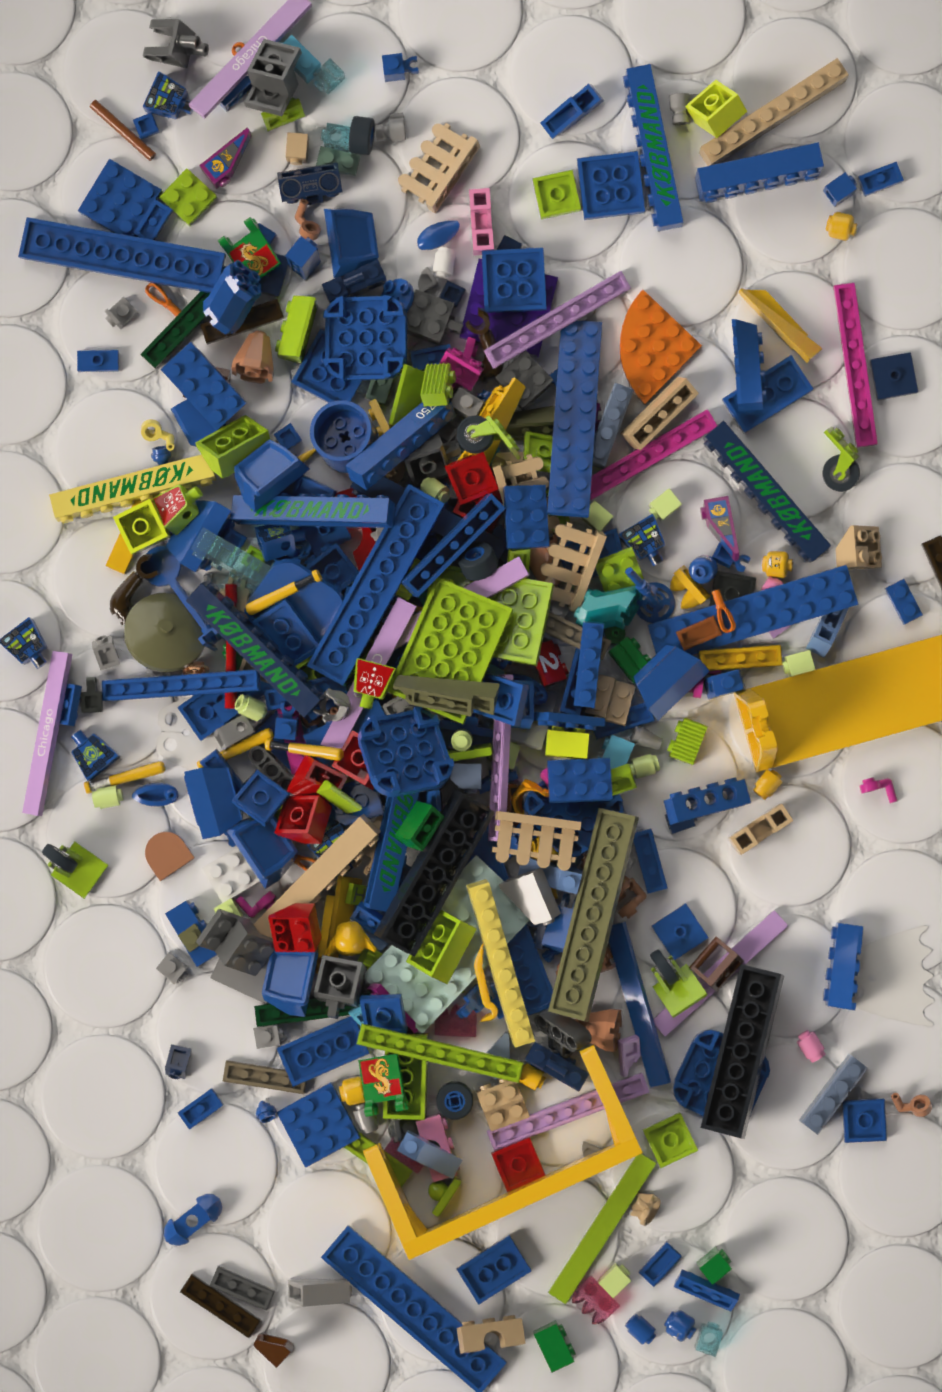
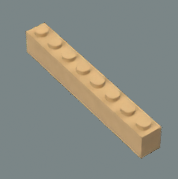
[699,58,849,166]
[253,814,381,938]

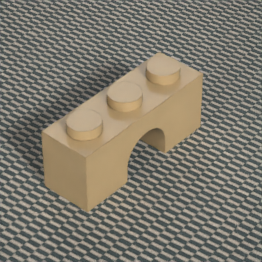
[728,803,793,855]
[457,1315,526,1354]

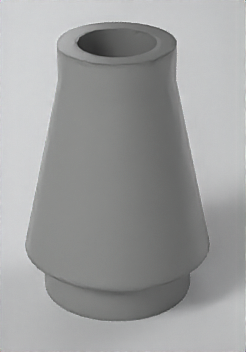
[630,726,663,750]

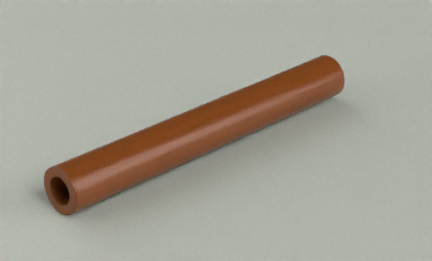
[90,100,156,161]

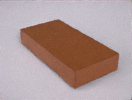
[676,615,722,651]

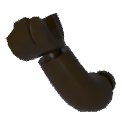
[465,307,504,384]
[109,554,160,625]

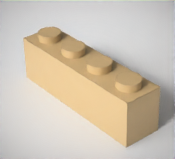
[620,377,699,450]

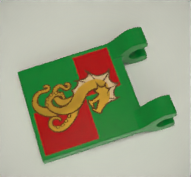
[218,217,282,278]
[358,1054,409,1117]

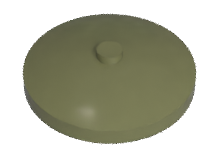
[124,593,205,672]

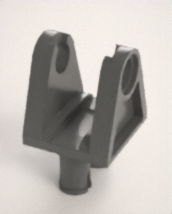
[142,19,209,68]

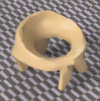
[630,1192,661,1226]

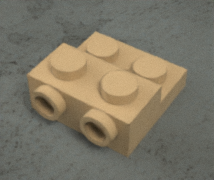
[582,674,636,726]
[476,1079,530,1131]

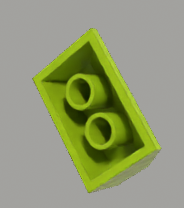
[275,296,318,364]
[389,364,425,428]
[195,415,271,478]
[406,906,476,984]

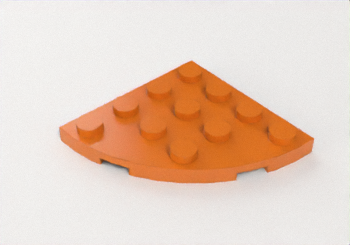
[620,290,702,405]

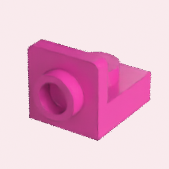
[463,337,482,367]

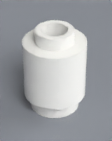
[433,247,456,279]

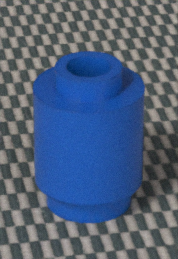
[625,1313,656,1345]

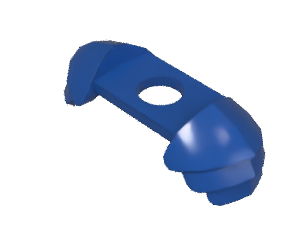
[164,1194,222,1246]

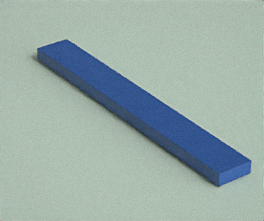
[102,670,261,701]
[609,921,671,1088]

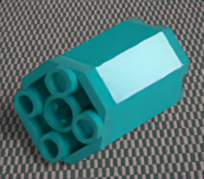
[574,586,643,629]

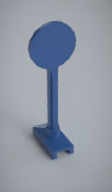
[143,546,225,652]

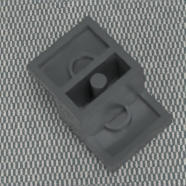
[244,39,302,116]
[196,909,275,976]

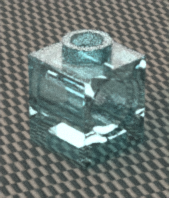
[313,58,345,94]
[321,123,350,152]
[694,1321,723,1357]

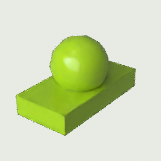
[428,1176,462,1217]

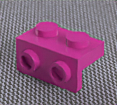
[440,348,484,391]

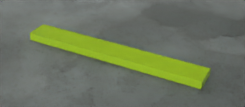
[356,1023,524,1083]
[548,1154,656,1304]

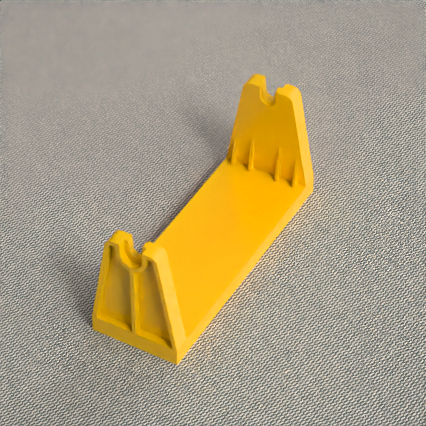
[733,635,942,772]
[363,1045,643,1260]

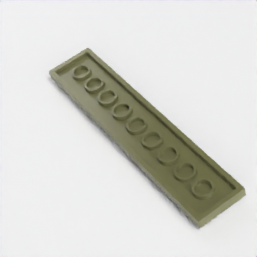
[548,808,639,1022]

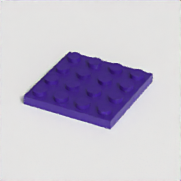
[459,258,558,357]

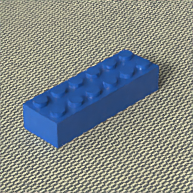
[695,142,824,203]

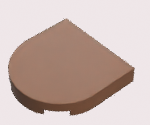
[145,832,195,881]

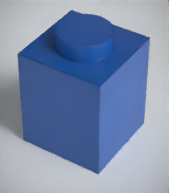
[823,172,857,207]

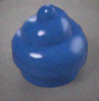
[151,446,172,465]
[256,1100,276,1123]

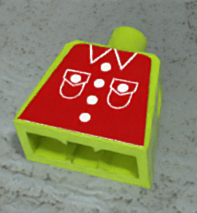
[153,485,203,535]
[354,658,396,709]

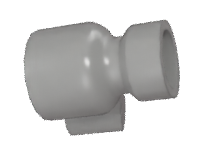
[669,93,699,125]
[375,113,406,142]

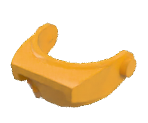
[511,779,549,814]

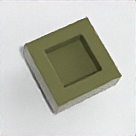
[178,923,202,953]

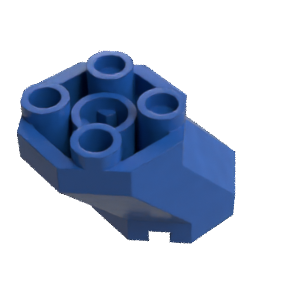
[203,260,261,335]

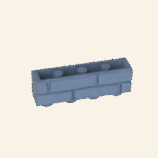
[592,383,634,469]
[799,1054,868,1135]

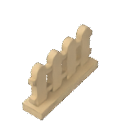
[398,123,480,214]
[492,454,560,534]
[540,522,607,612]
[492,811,581,871]

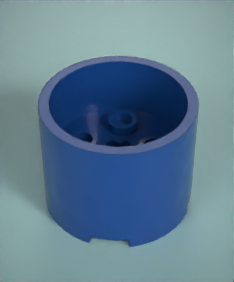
[310,400,379,473]

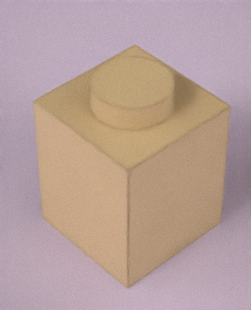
[285,132,309,165]

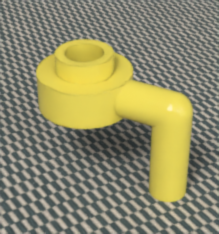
[141,419,175,451]

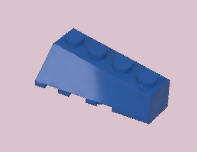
[731,319,767,412]
[823,923,863,1010]

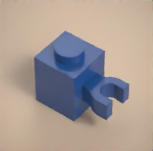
[382,53,419,82]
[274,701,299,740]

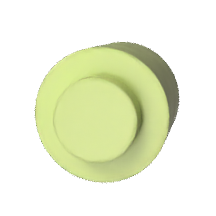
[420,477,450,503]
[235,694,267,721]
[451,729,473,751]
[629,754,660,779]
[92,785,124,809]

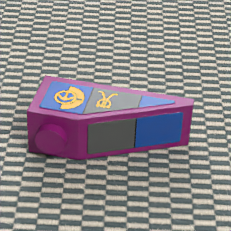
[199,127,252,189]
[700,496,739,561]

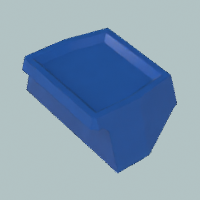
[324,208,379,278]
[234,439,310,512]
[166,500,235,572]
[634,645,709,721]
[184,768,243,839]
[227,816,298,889]
[262,947,318,1017]

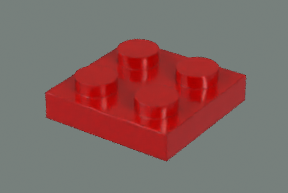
[444,452,499,505]
[491,1137,546,1192]

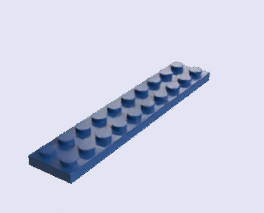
[18,217,226,293]
[547,320,602,518]
[307,484,445,686]
[647,565,859,655]
[463,817,553,1016]
[321,1225,507,1392]

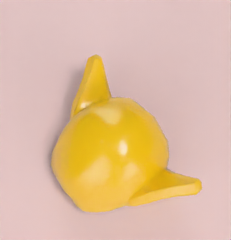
[324,921,377,956]

